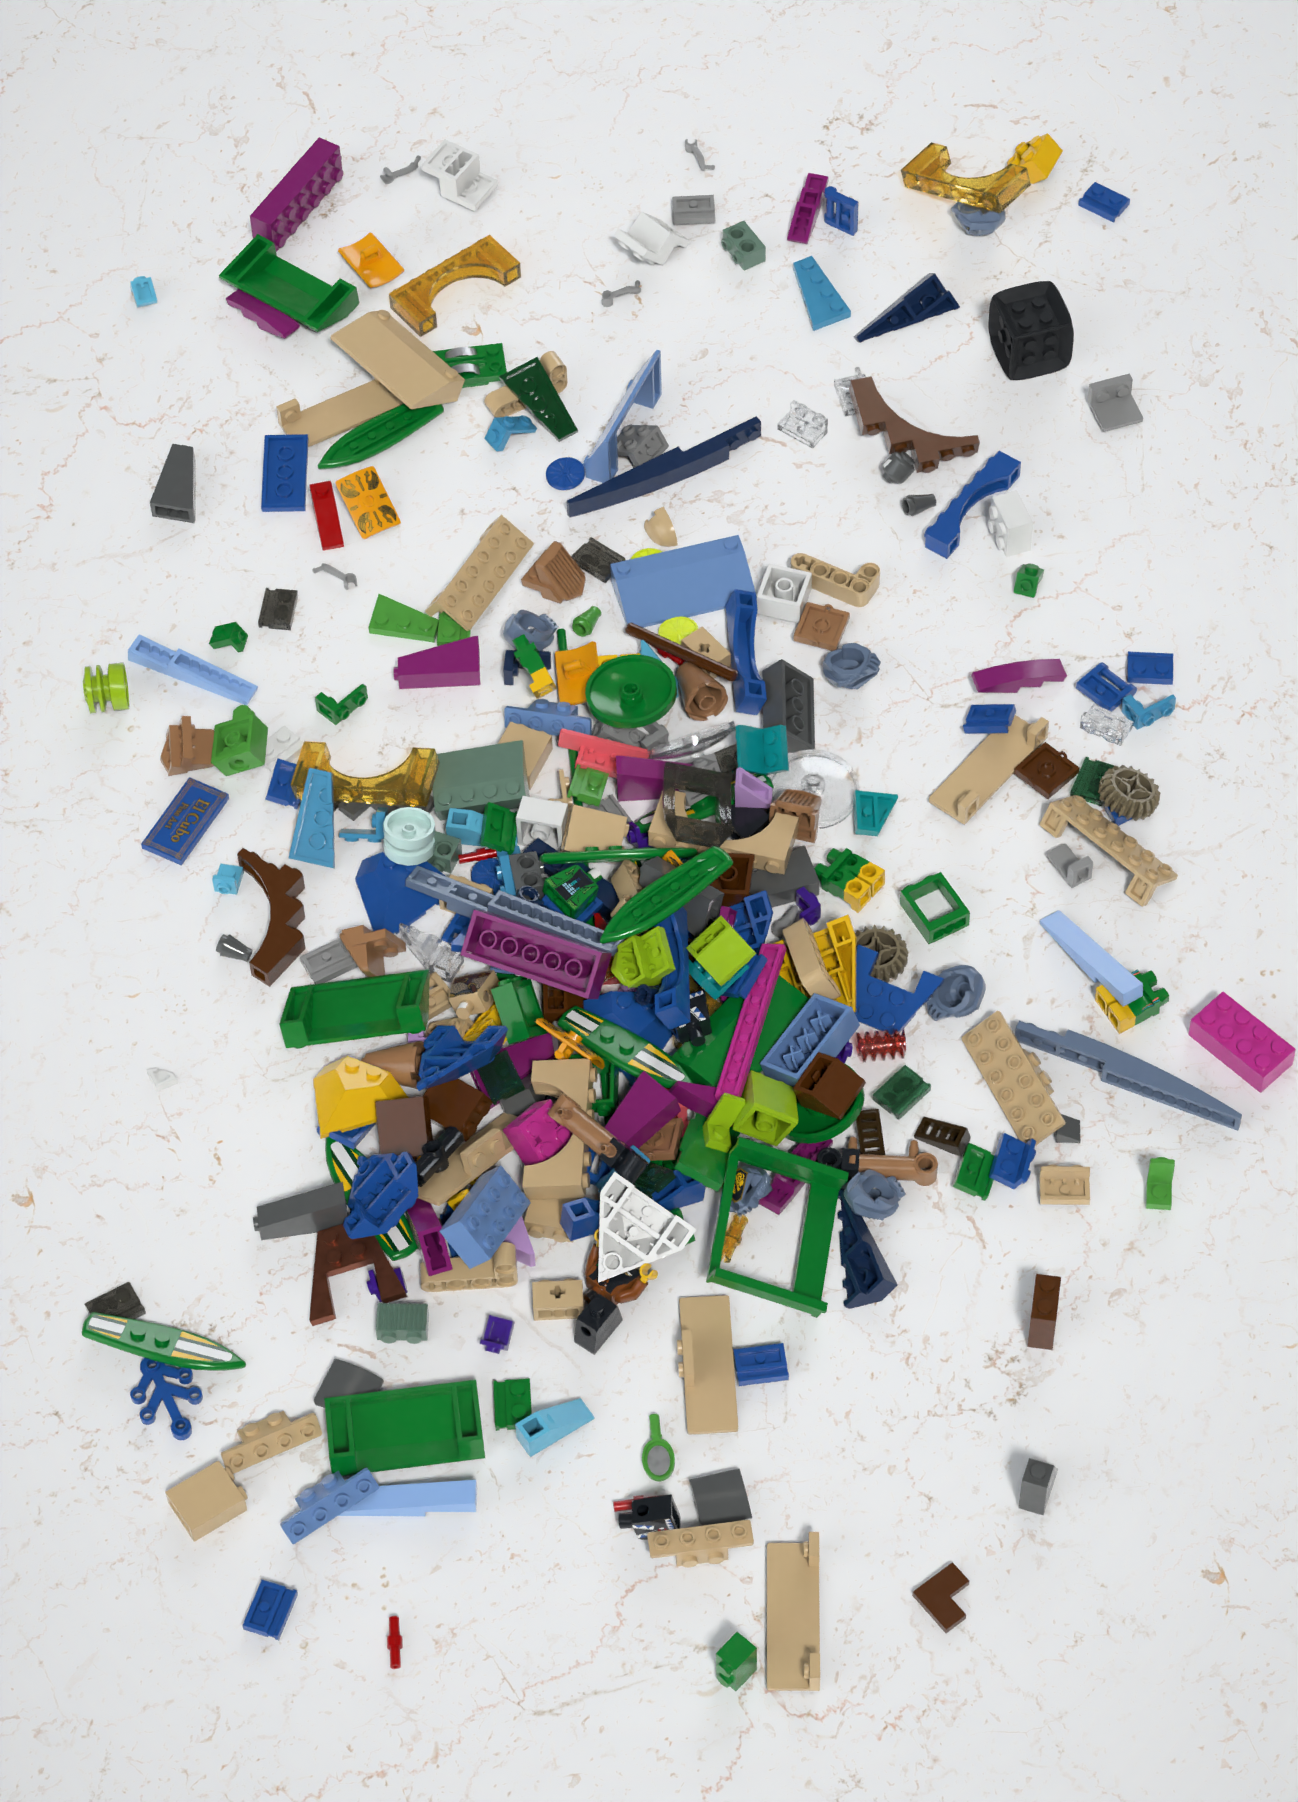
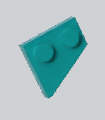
[853,790,898,836]

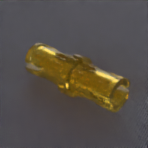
[721,1213,748,1263]

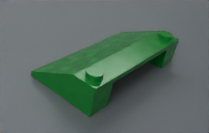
[219,234,360,332]
[279,969,430,1049]
[671,975,809,1088]
[324,1380,485,1476]

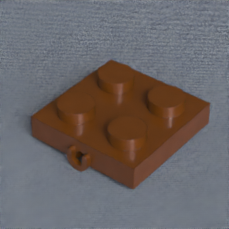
[1014,742,1080,799]

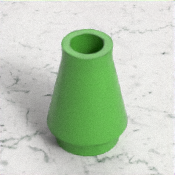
[572,606,601,637]

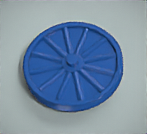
[546,457,585,490]
[471,858,503,895]

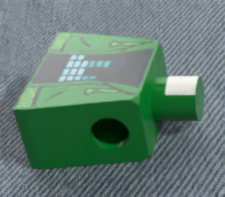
[543,865,602,919]

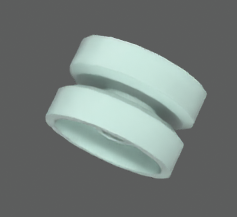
[383,807,435,866]

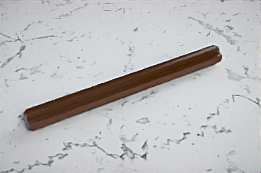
[625,622,738,682]

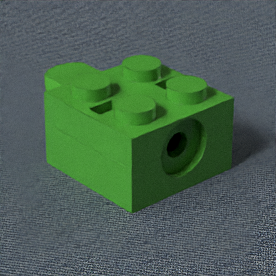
[211,705,268,776]

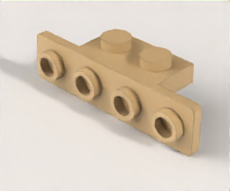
[221,1411,322,1474]
[647,1520,754,1568]

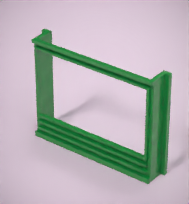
[706,1137,849,1318]

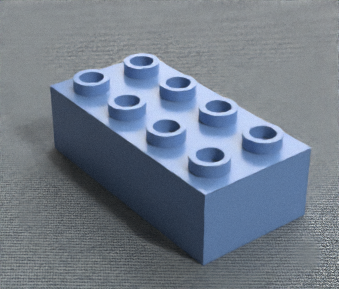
[760,993,860,1087]
[439,1165,531,1269]

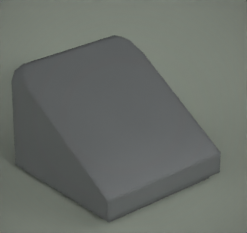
[1056,1114,1081,1143]

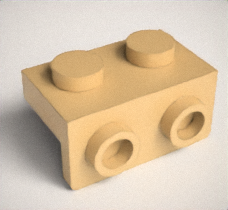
[1039,1165,1090,1205]

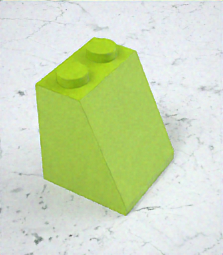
[733,1070,798,1147]

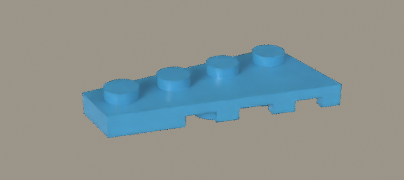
[793,256,851,331]
[289,768,335,869]

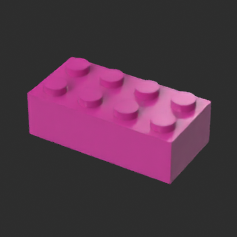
[1188,991,1296,1093]

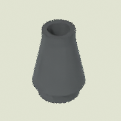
[902,494,936,516]
[216,934,253,962]

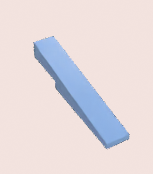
[128,634,258,705]
[1040,910,1143,1007]
[338,1480,477,1516]

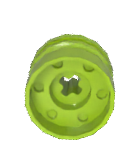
[83,662,129,714]

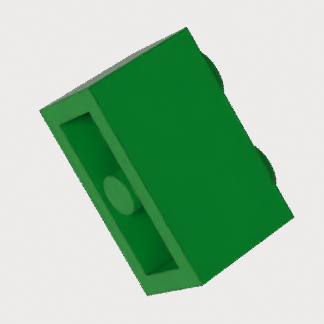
[716,1632,757,1691]

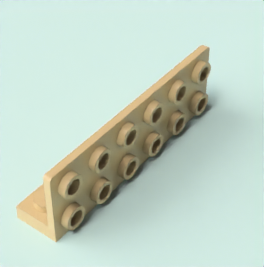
[276,377,404,447]
[425,514,534,631]
[929,715,1049,825]
[1039,795,1178,907]
[767,1532,820,1691]

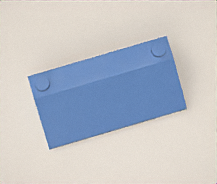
[583,350,662,483]
[610,535,757,628]

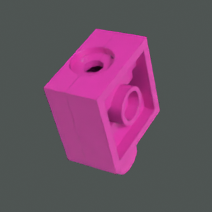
[503,1099,572,1166]

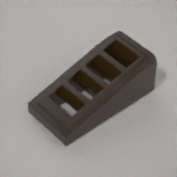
[855,1109,885,1155]
[914,1117,971,1156]

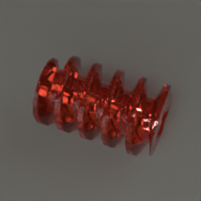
[855,1028,906,1062]

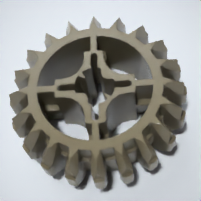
[1098,764,1161,821]
[855,924,908,983]

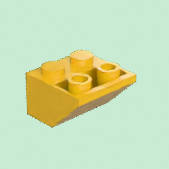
[1003,133,1063,184]

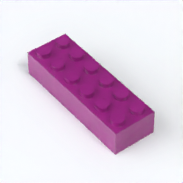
[250,137,343,252]
[460,909,612,999]

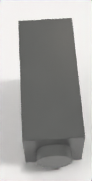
[1019,1458,1058,1515]

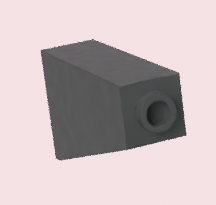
[150,444,196,523]
[735,845,820,908]
[639,856,724,938]
[253,1182,348,1240]

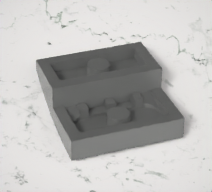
[314,1359,384,1408]
[689,1469,752,1526]

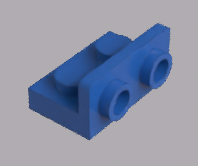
[989,1133,1036,1189]

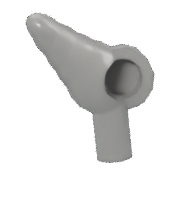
[772,905,798,942]

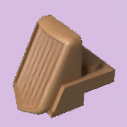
[521,541,586,604]
[160,716,214,776]
[769,789,822,843]
[339,925,406,977]

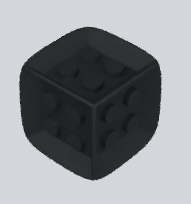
[988,281,1074,380]

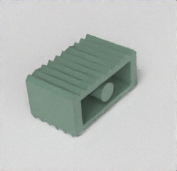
[376,1303,429,1344]

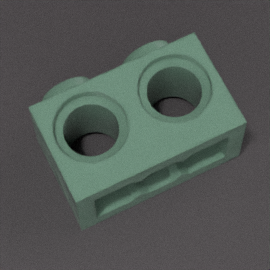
[721,221,766,271]
[427,831,462,874]

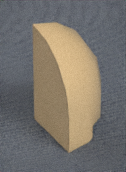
[644,506,678,547]

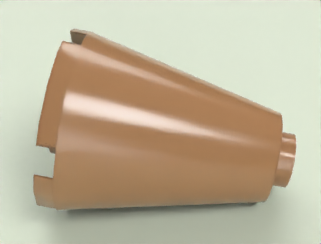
[676,662,728,721]
[361,1041,426,1089]

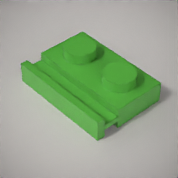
[437,611,471,646]
[567,764,609,807]

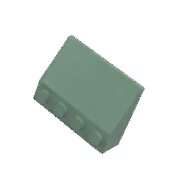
[433,740,530,821]

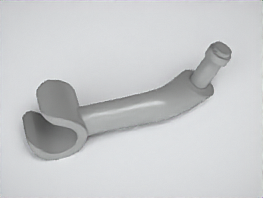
[685,139,715,171]
[380,155,421,184]
[601,280,641,307]
[312,563,357,590]

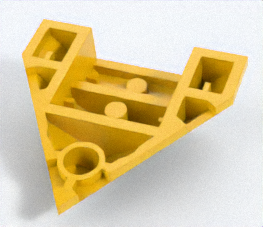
[313,1056,409,1139]

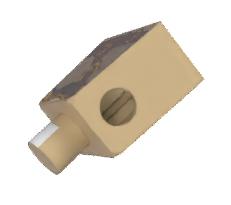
[448,970,500,1019]

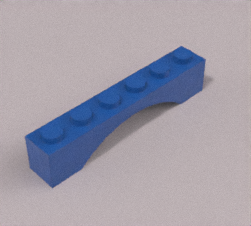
[924,451,1021,559]
[725,589,767,715]
[654,907,691,1030]
[560,1170,706,1241]

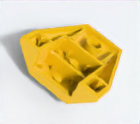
[772,915,856,1013]

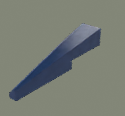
[853,273,960,343]
[838,1189,898,1309]

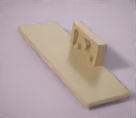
[962,1011,1066,1146]
[418,1113,517,1206]
[677,1295,738,1435]

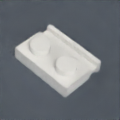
[263,725,308,774]

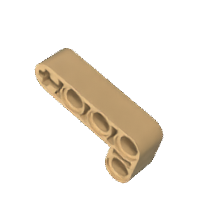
[484,351,568,417]
[791,553,880,607]
[611,860,649,934]
[782,918,841,1000]
[420,1242,518,1292]

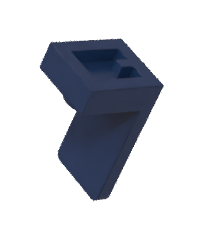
[503,650,551,685]

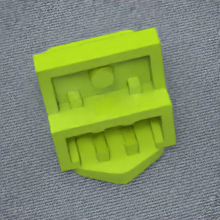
[611,926,676,988]

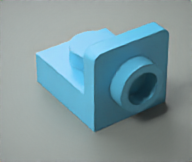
[130,276,157,308]
[212,864,244,895]

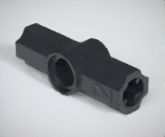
[416,1126,465,1187]

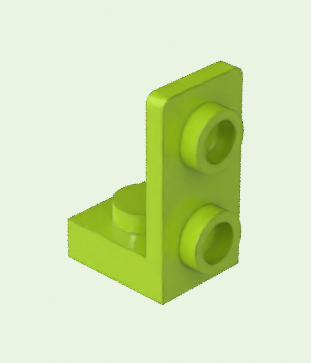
[702,1093,746,1153]

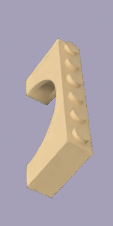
[648,788,799,875]
[522,1059,598,1200]

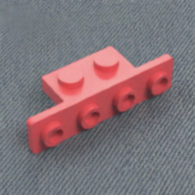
[558,728,650,779]

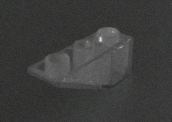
[399,923,464,983]

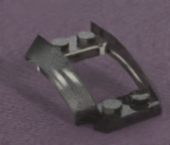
[662,762,734,848]

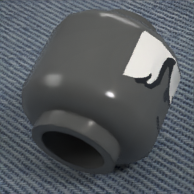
[882,451,915,484]

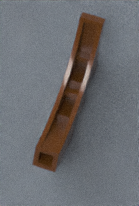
[849,376,980,473]
[237,848,306,987]

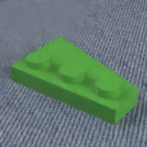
[369,594,439,643]

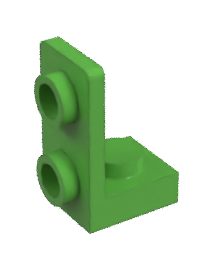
[1146,1157,1175,1210]

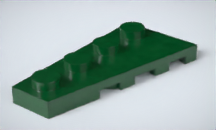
[499,357,578,442]

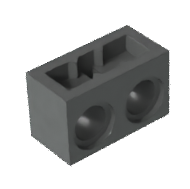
[509,851,547,900]

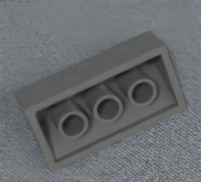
[762,659,815,753]

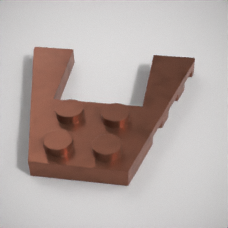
[309,1224,408,1326]

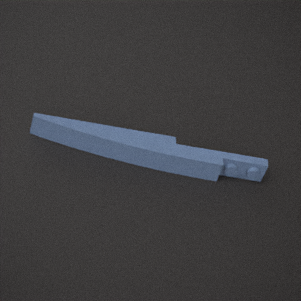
[406,866,625,956]
[1015,1020,1242,1131]

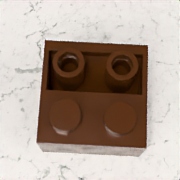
[543,984,587,1024]
[793,1052,866,1120]

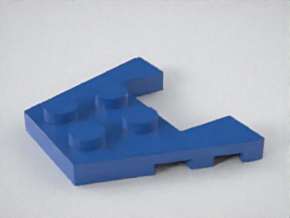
[855,944,944,1037]

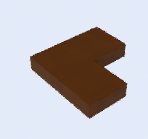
[912,1562,969,1633]

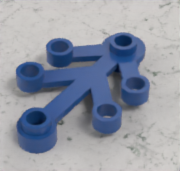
[130,1358,203,1440]

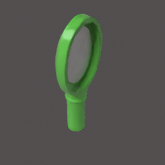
[642,1414,675,1482]

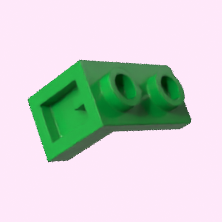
[315,684,368,725]

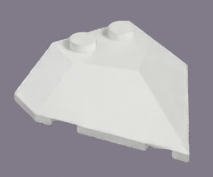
[598,1172,696,1283]

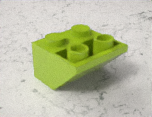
[686,916,757,986]

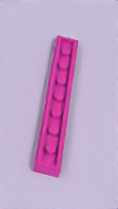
[715,944,787,1101]

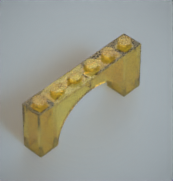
[901,142,1031,213]
[389,234,521,337]
[290,741,440,807]

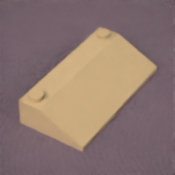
[330,310,465,409]

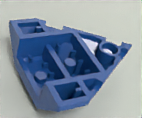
[355,852,447,934]
[688,890,773,955]
[583,991,673,1087]
[417,1025,508,1091]
[343,1152,419,1239]

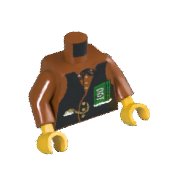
[583,1229,658,1305]

